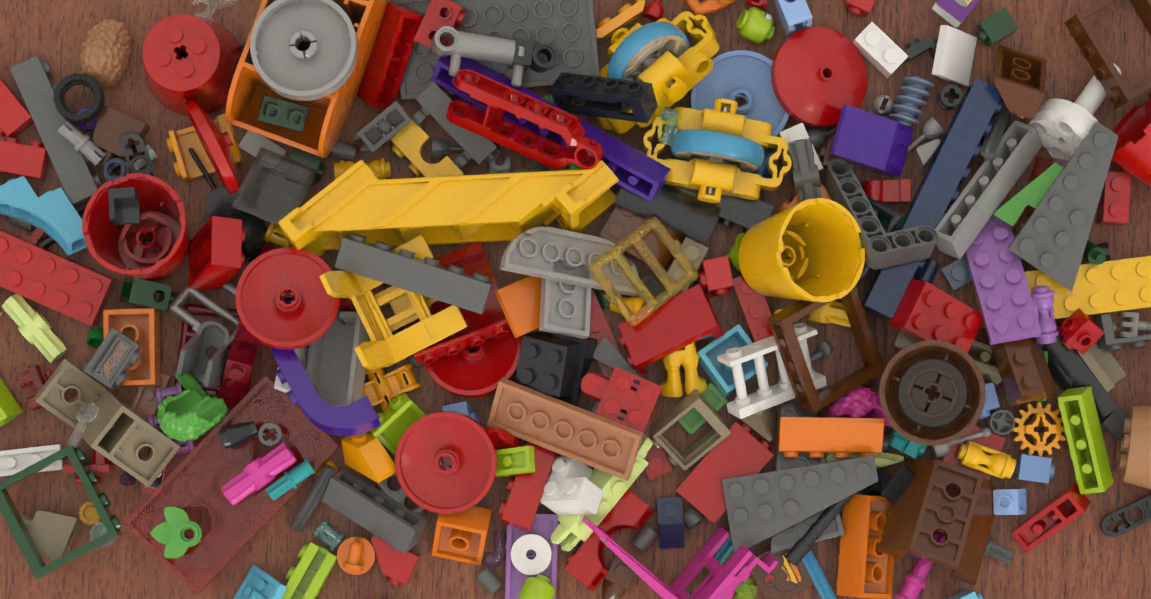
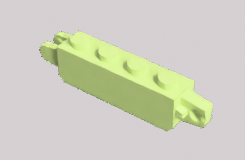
[550,434,653,552]

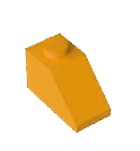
[341,432,396,483]

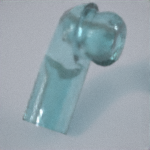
[659,107,679,146]

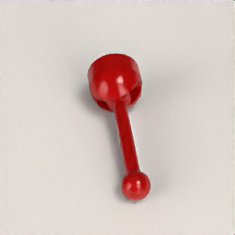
[642,0,664,22]

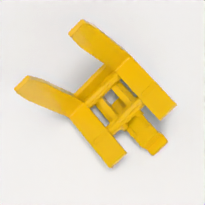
[319,235,468,369]

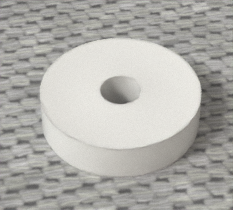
[511,534,552,575]

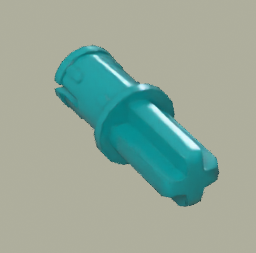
[266,459,315,500]

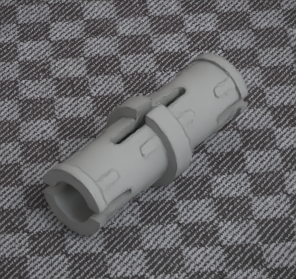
[57,120,106,166]

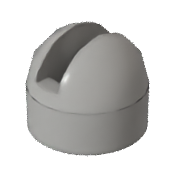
[873,95,894,115]

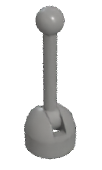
[907,117,945,153]
[931,427,992,459]

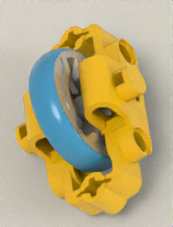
[595,11,720,134]
[643,99,792,203]

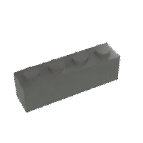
[322,468,427,554]

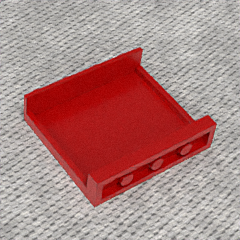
[388,241,511,365]

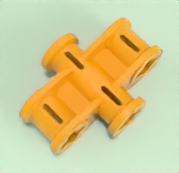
[362,363,421,411]

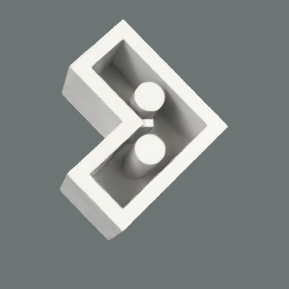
[540,456,604,516]

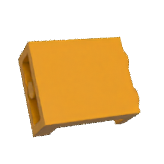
[166,113,244,182]

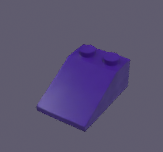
[830,105,913,177]

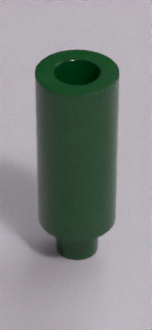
[1082,240,1106,265]

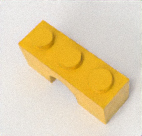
[390,120,464,177]

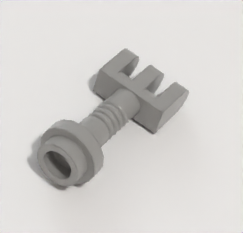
[1119,311,1151,337]

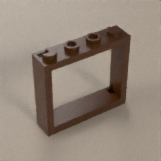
[1064,0,1151,109]
[767,285,884,413]

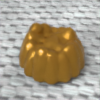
[79,501,101,525]

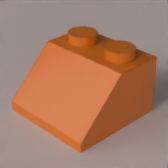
[431,506,492,566]

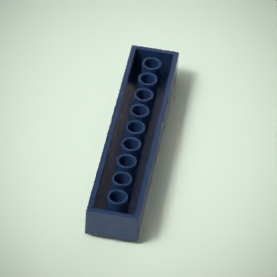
[861,78,1004,321]

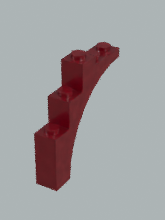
[218,244,278,411]

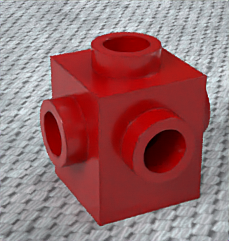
[1057,308,1104,355]

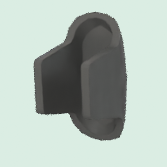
[176,321,230,388]

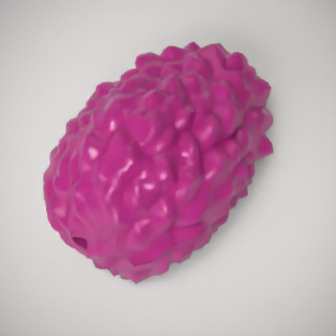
[827,385,891,427]

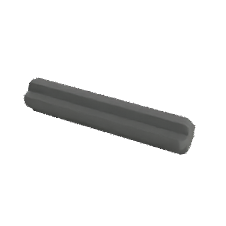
[980,103,1011,160]
[290,464,336,532]

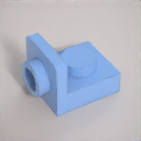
[993,489,1027,515]

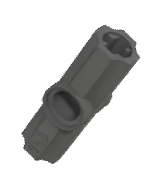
[789,138,822,202]

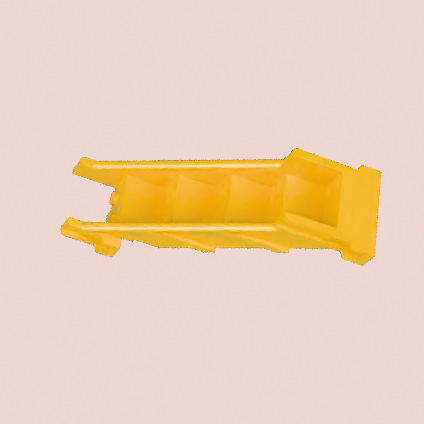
[278,160,619,257]

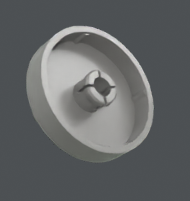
[250,0,358,101]

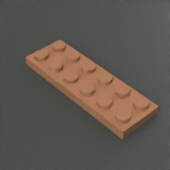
[487,378,644,481]

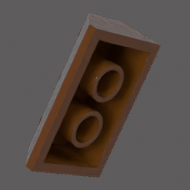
[994,45,1047,119]
[986,335,1058,406]

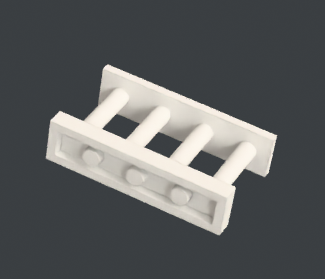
[717,323,827,419]

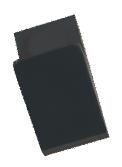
[863,461,915,505]

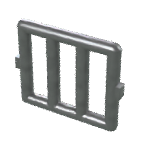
[169,260,251,351]

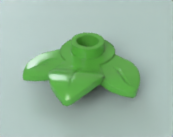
[150,507,202,558]

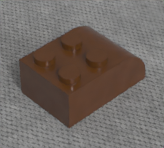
[599,205,687,276]

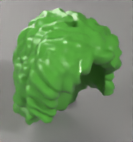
[157,388,228,442]

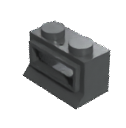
[84,328,143,389]

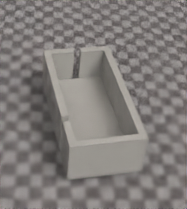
[306,312,369,406]

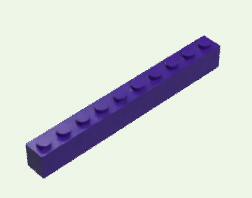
[431,55,671,202]

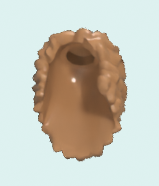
[79,18,132,87]

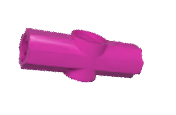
[221,443,297,506]

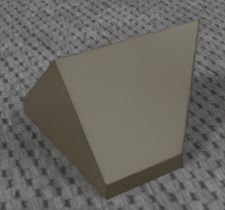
[741,406,778,442]

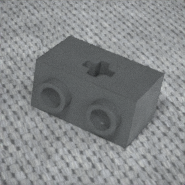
[356,100,412,152]

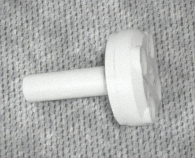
[1029,63,1122,162]

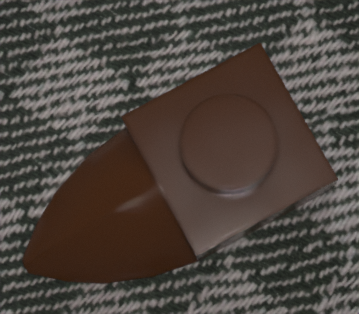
[602,555,635,599]

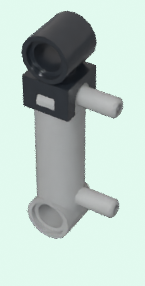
[431,26,557,87]

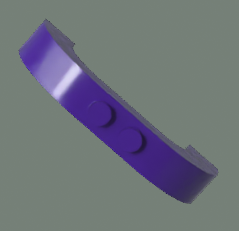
[271,300,381,436]

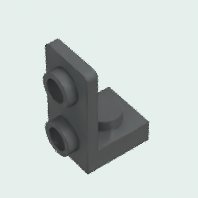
[1093,314,1151,352]

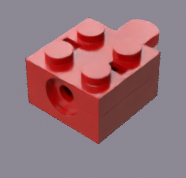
[581,366,662,432]

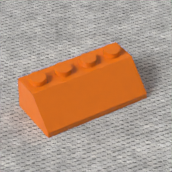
[778,417,884,459]
[836,494,895,599]

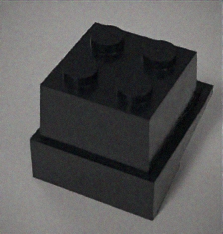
[515,329,597,406]

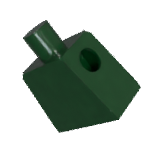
[119,277,179,311]

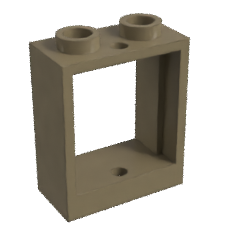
[650,389,731,471]

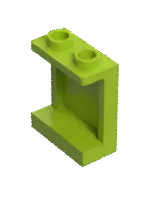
[370,392,426,456]

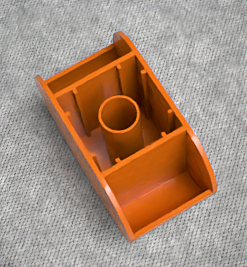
[226,0,391,158]

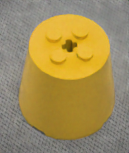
[738,198,865,302]

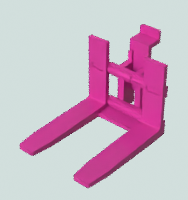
[582,516,778,599]

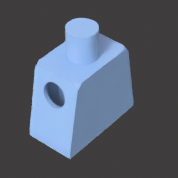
[774,0,813,39]

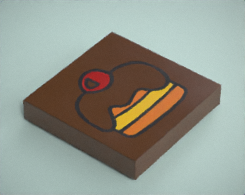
[751,549,814,599]

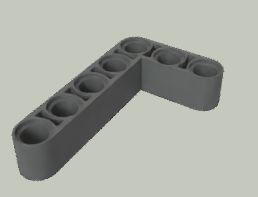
[824,158,938,269]

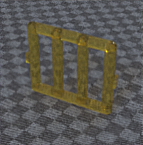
[588,217,698,326]

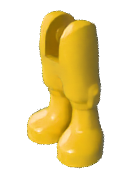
[660,342,708,397]

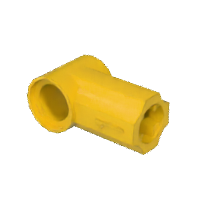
[808,300,851,328]

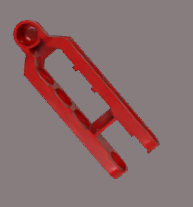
[446,69,603,170]

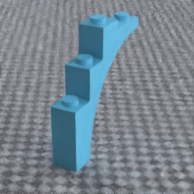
[0,175,87,256]

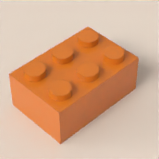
[103,308,161,388]

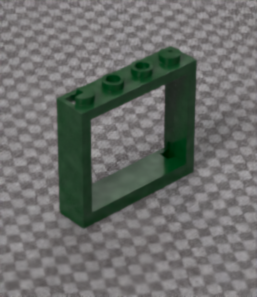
[0,444,123,579]

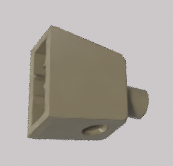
[20,509,81,561]

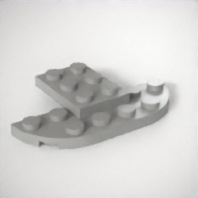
[500,227,641,339]

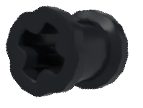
[937,84,963,110]

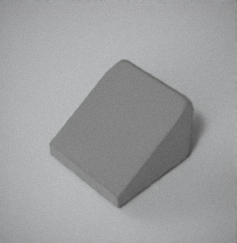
[913,139,941,168]

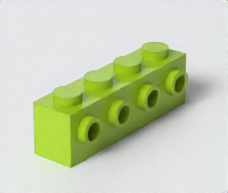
[1057,386,1114,495]

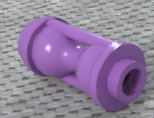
[1030,286,1059,344]

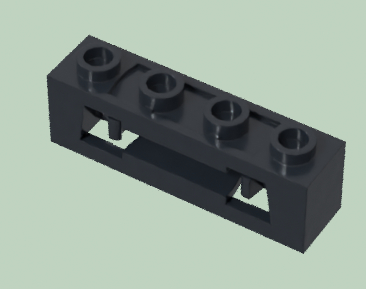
[551,72,658,123]

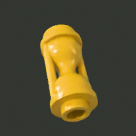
[334,157,391,180]
[957,441,1016,479]

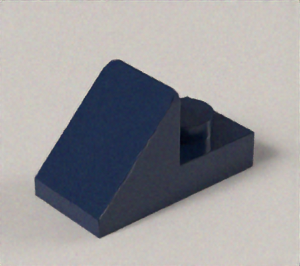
[656,497,685,549]

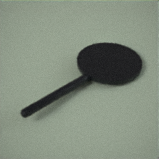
[188,148,243,218]

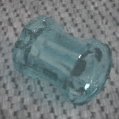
[312,518,346,551]

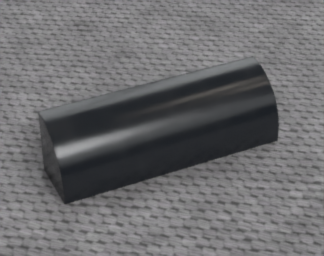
[614,183,721,244]
[1041,331,1118,421]

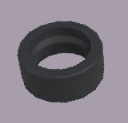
[53,74,105,124]

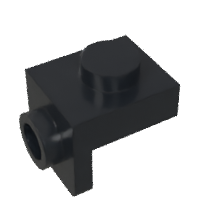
[904,35,938,63]

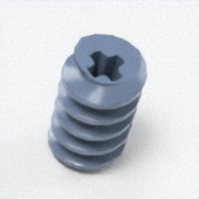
[888,75,935,131]

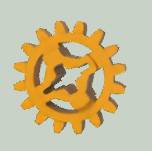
[1012,402,1066,457]

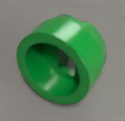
[87,327,104,348]

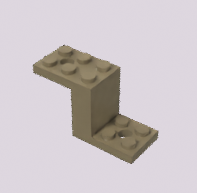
[34,359,180,487]

